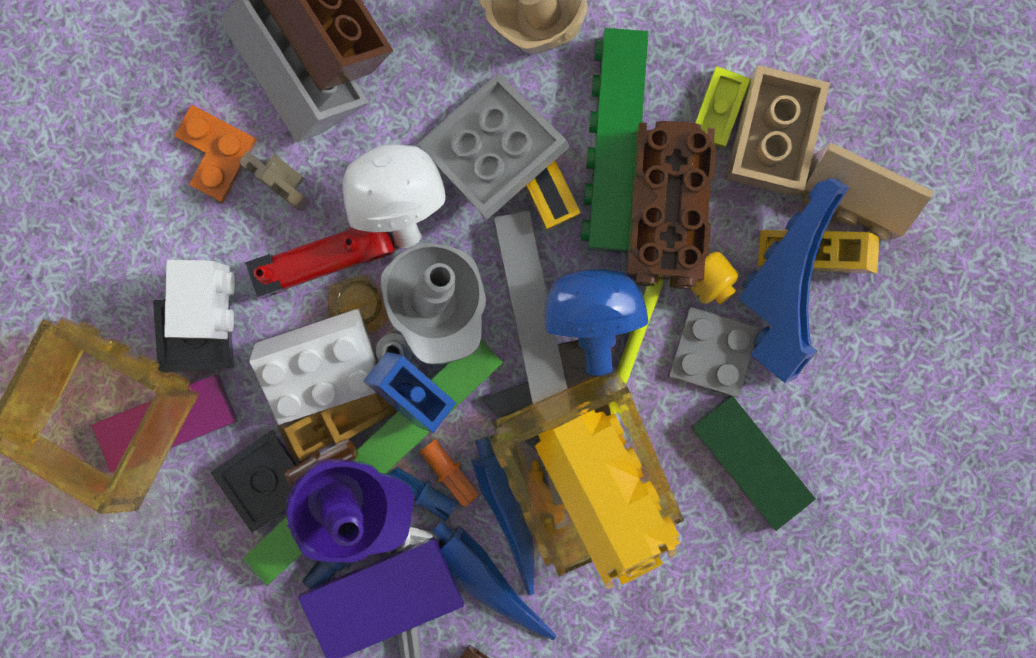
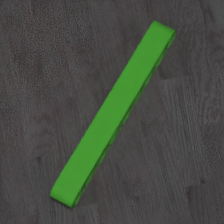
[242,339,503,587]

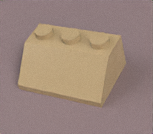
[799,143,934,241]

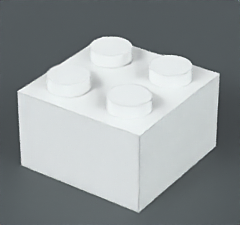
[165,260,235,339]

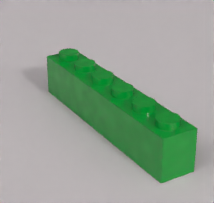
[581,28,649,253]

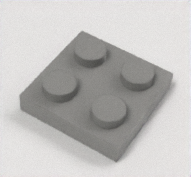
[668,307,760,397]

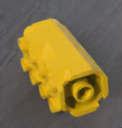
[535,406,680,589]

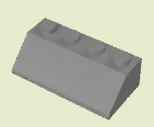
[219,0,369,143]

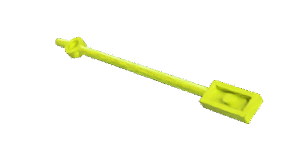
[607,66,751,414]

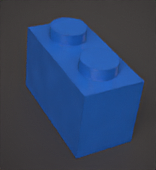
[363,352,456,433]

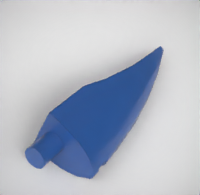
[471,436,534,596]
[431,520,556,640]

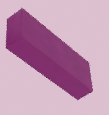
[92,375,238,472]

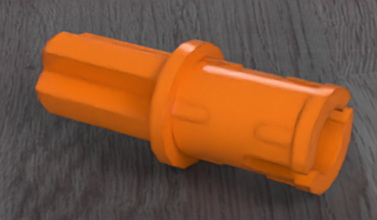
[418,439,479,507]

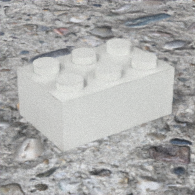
[249,308,379,425]

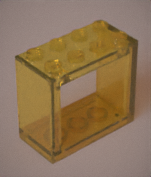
[0,317,199,514]
[490,369,684,576]

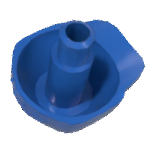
[544,269,648,377]

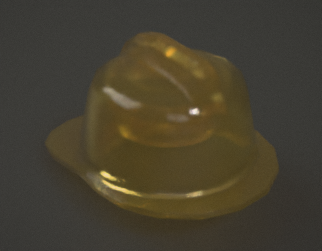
[327,275,389,333]

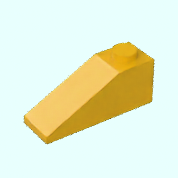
[758,230,880,274]

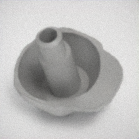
[380,243,486,365]

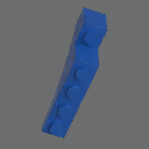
[738,178,849,383]

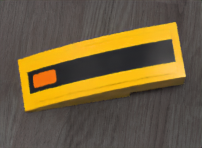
[525,161,581,232]

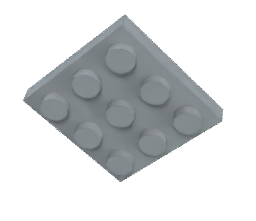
[417,73,570,220]

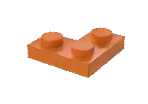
[174,104,257,203]

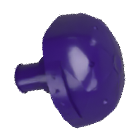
[285,459,414,562]

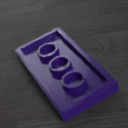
[298,537,465,658]

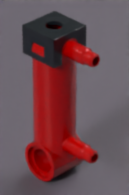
[245,227,395,299]

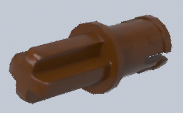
[285,439,358,488]

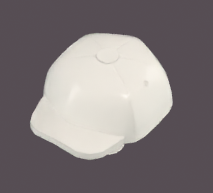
[343,144,446,248]

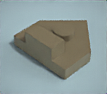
[239,151,310,211]

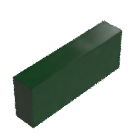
[690,395,816,531]

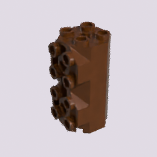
[626,121,716,289]

